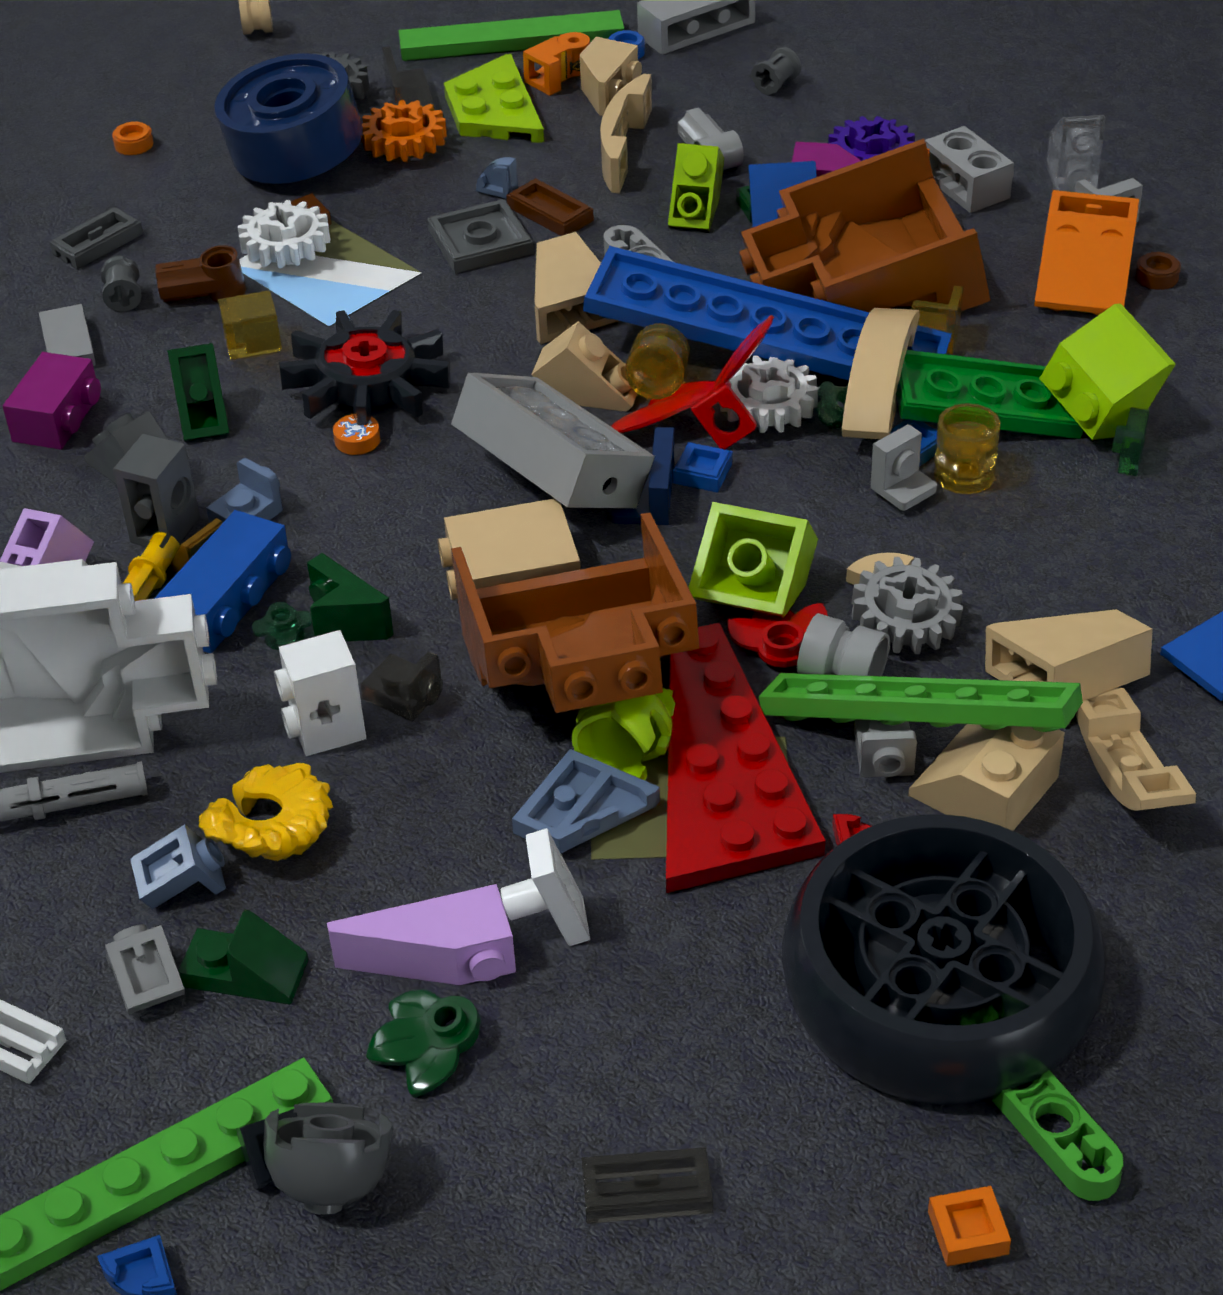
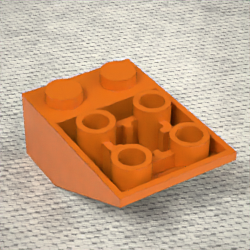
[1034,190,1139,315]

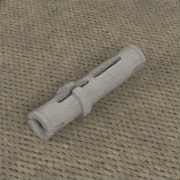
[0,761,148,821]

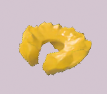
[199,763,333,861]

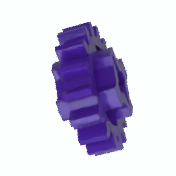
[828,116,915,161]

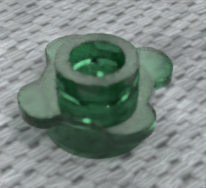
[817,381,848,428]
[252,602,312,650]

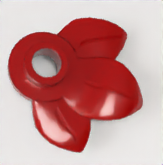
[728,603,828,668]

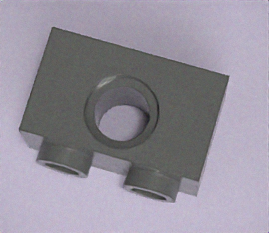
[113,434,200,548]

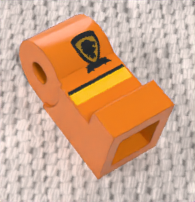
[523,32,590,96]

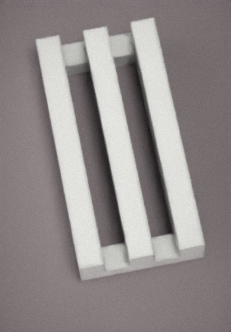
[0,999,67,1084]

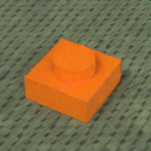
[928,1186,1011,1267]

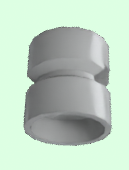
[797,613,890,676]

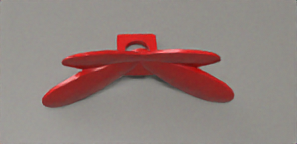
[611,315,774,449]

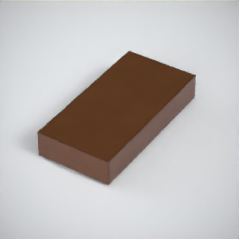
[506,178,594,236]

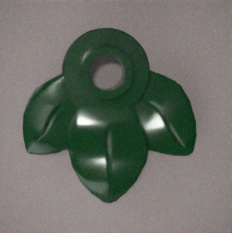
[366,989,480,1097]

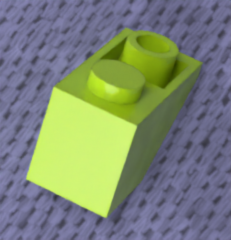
[668,143,725,231]

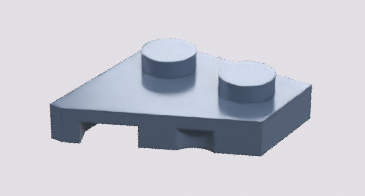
[512,749,660,853]

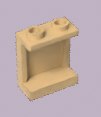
[438,498,580,600]

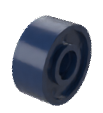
[214,53,363,184]

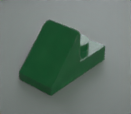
[167,343,230,441]
[307,553,394,642]
[178,910,309,1005]

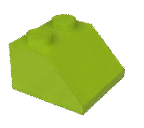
[1039,304,1176,440]
[688,502,818,617]

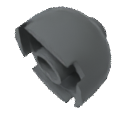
[264,1102,392,1214]

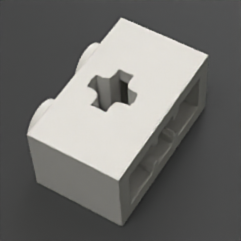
[274,630,366,756]

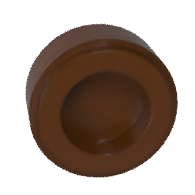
[1135,252,1181,290]

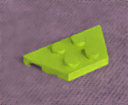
[444,54,544,143]

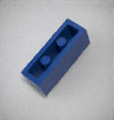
[154,510,291,653]

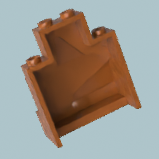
[739,139,991,318]
[451,513,699,713]

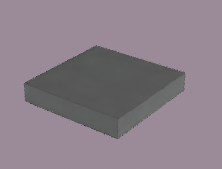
[427,199,534,274]

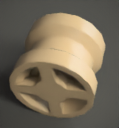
[239,0,273,35]

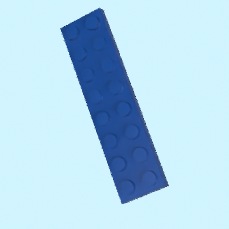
[583,246,952,380]

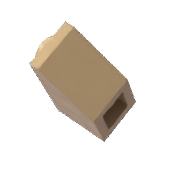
[580,37,642,116]
[531,321,642,412]

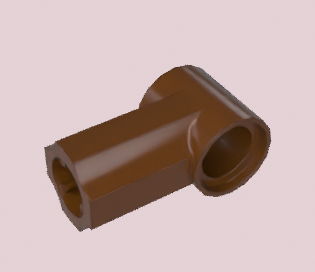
[155,245,246,303]

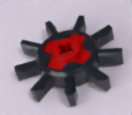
[279,310,451,426]

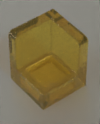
[911,286,963,354]
[218,291,282,360]

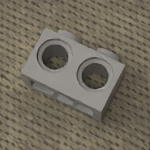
[925,126,1014,213]

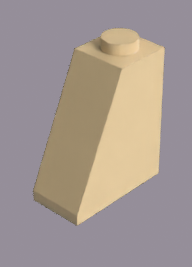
[535,232,619,344]
[985,609,1153,701]

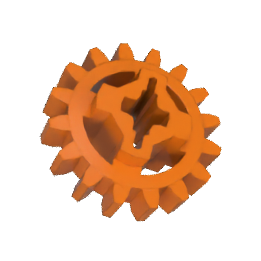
[361,100,447,162]

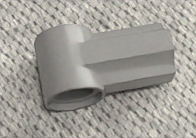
[678,108,744,170]

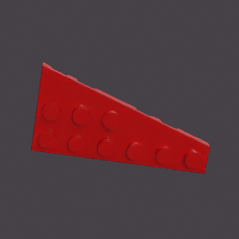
[666,623,826,893]

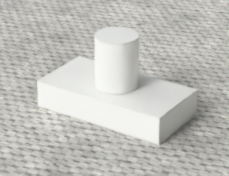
[501,828,590,947]

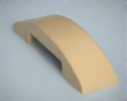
[600,74,652,194]
[842,308,920,439]
[1076,688,1196,811]

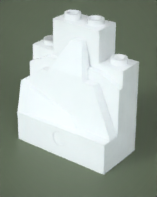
[0,559,217,773]

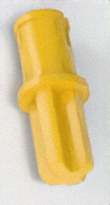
[122,532,180,601]

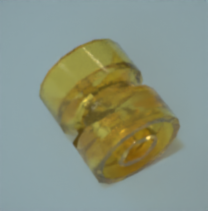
[625,323,690,400]
[934,403,1001,494]

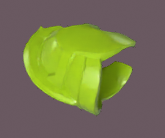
[572,687,675,780]

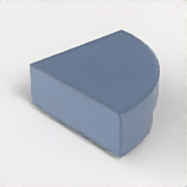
[476,157,518,199]

